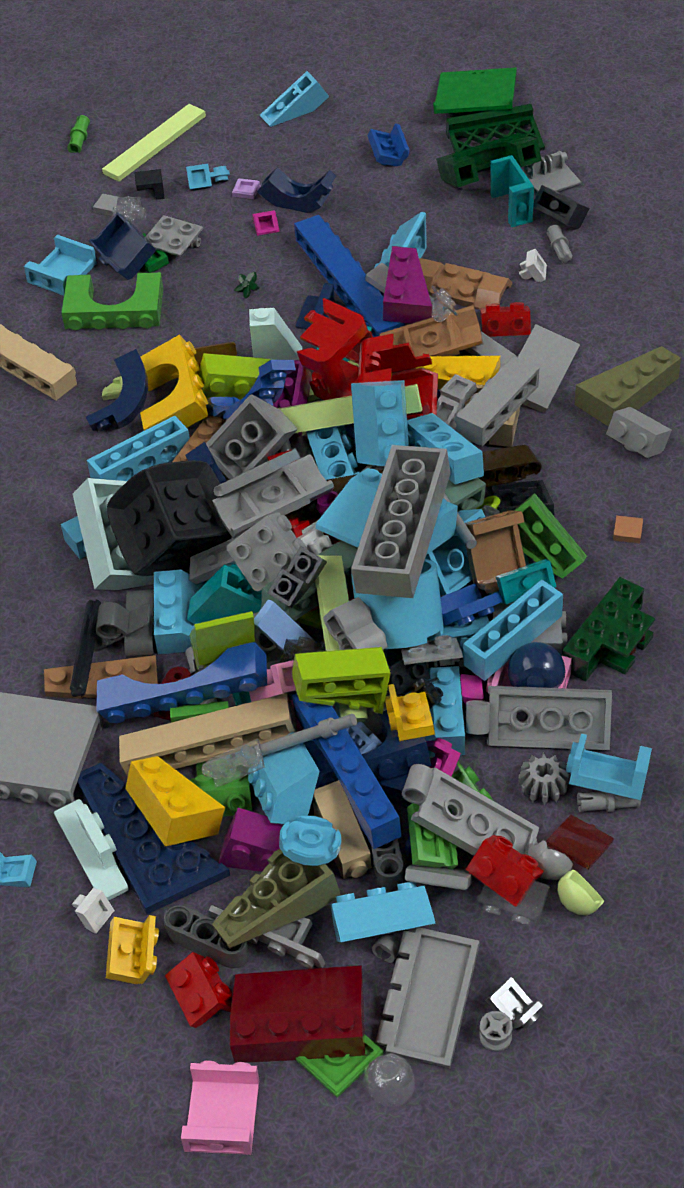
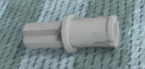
[547,225,572,263]

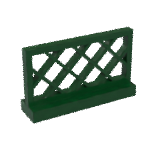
[446,104,545,153]

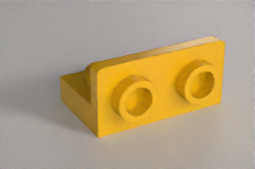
[385,684,435,741]

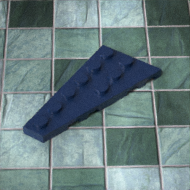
[77,763,230,914]

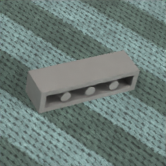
[455,356,540,447]

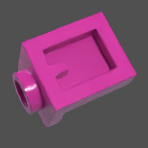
[426,738,461,777]

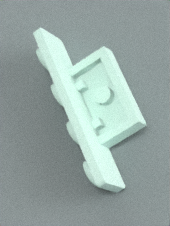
[54,799,129,901]

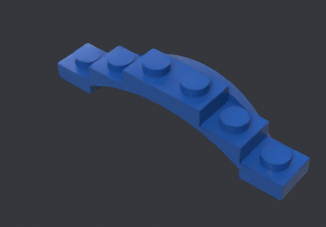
[206,360,296,420]

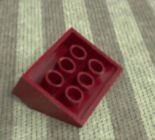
[230,965,366,1063]

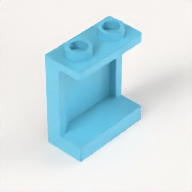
[24,235,97,296]
[566,734,652,800]

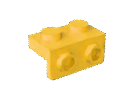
[106,915,159,984]

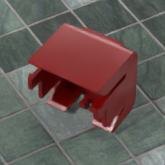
[297,298,373,400]
[357,334,438,420]

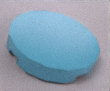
[279,816,342,866]

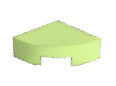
[102,376,123,400]

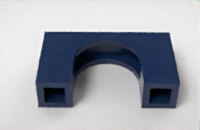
[304,710,431,789]

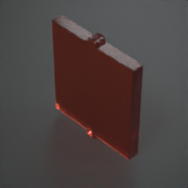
[546,815,614,870]

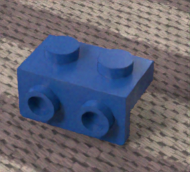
[367,124,409,166]
[440,584,503,626]

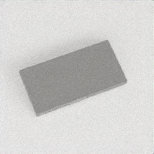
[518,324,580,413]

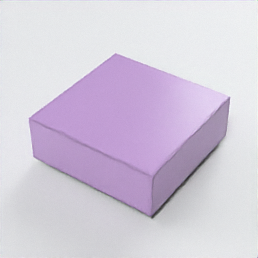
[232,179,260,199]

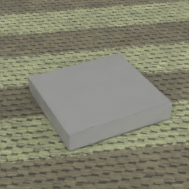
[405,863,474,890]

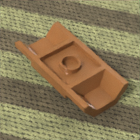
[419,258,512,310]
[379,305,484,357]

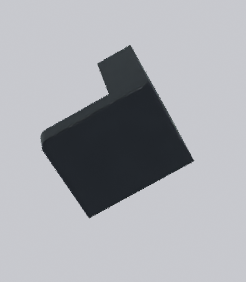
[134,169,165,200]

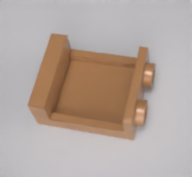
[465,511,526,593]

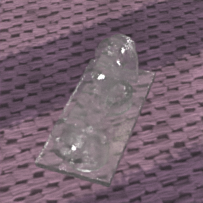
[430,285,458,322]
[202,739,265,787]

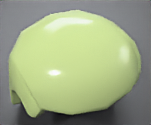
[558,870,604,916]

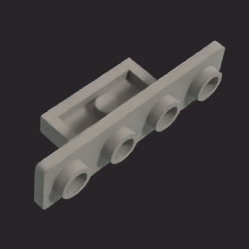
[208,905,325,969]

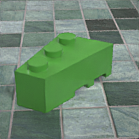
[514,493,587,579]

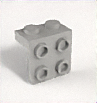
[227,512,308,591]

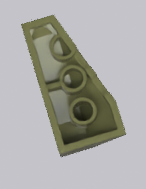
[212,849,341,948]

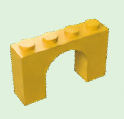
[140,335,208,431]

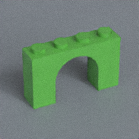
[62,272,163,330]

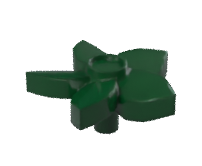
[234,272,260,299]

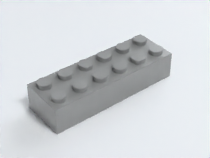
[351,445,450,598]

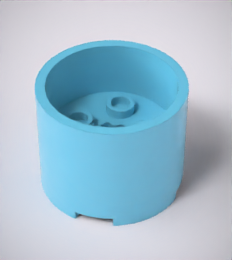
[351,559,444,649]

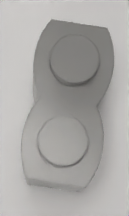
[323,597,387,650]

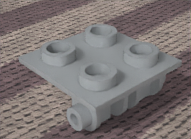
[523,151,581,192]
[146,215,203,257]
[400,635,463,668]

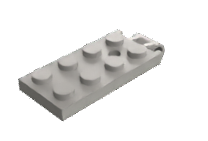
[466,686,612,750]
[402,764,539,855]

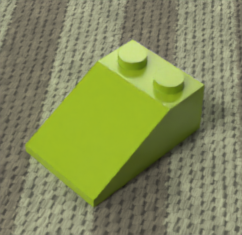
[189,611,255,669]

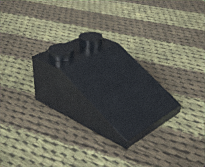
[491,480,554,516]

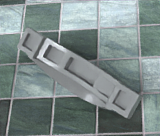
[360,374,477,473]

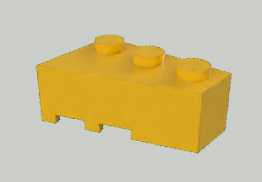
[417,356,501,403]
[125,756,225,846]

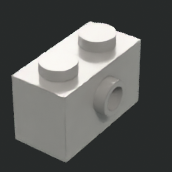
[606,407,672,458]

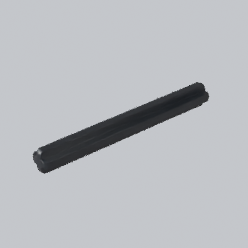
[69,599,101,697]

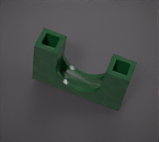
[436,133,542,187]

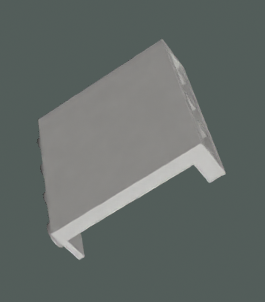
[0,692,104,808]

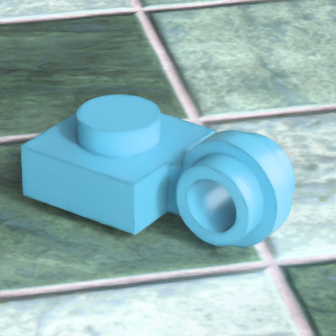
[186,164,230,190]

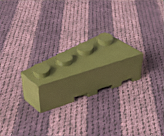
[575,346,681,427]

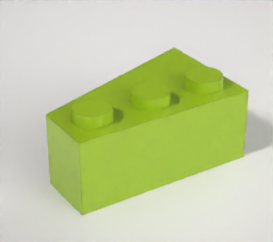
[198,353,275,400]
[292,647,390,714]

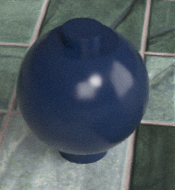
[508,642,566,688]

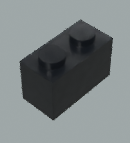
[533,185,590,229]

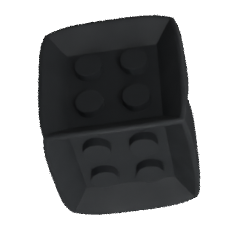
[107,460,232,576]

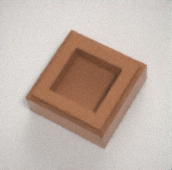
[613,515,643,544]

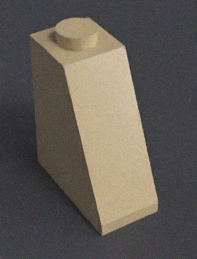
[312,780,372,879]

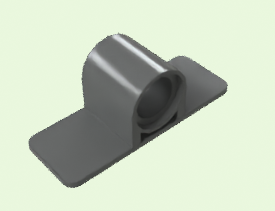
[94,602,150,652]

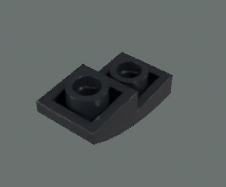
[267,546,327,608]

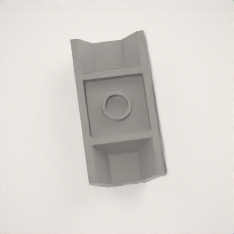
[212,454,334,539]

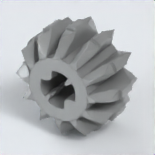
[518,752,570,805]

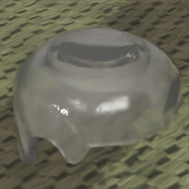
[363,1053,416,1108]

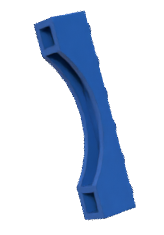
[97,642,268,723]
[292,693,401,849]

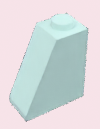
[249,308,302,360]

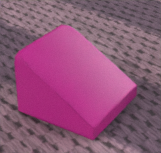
[252,210,280,236]
[460,674,483,705]

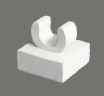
[519,249,547,282]
[298,527,333,555]
[72,888,115,934]

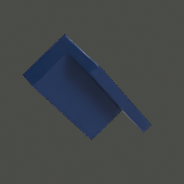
[296,283,335,330]

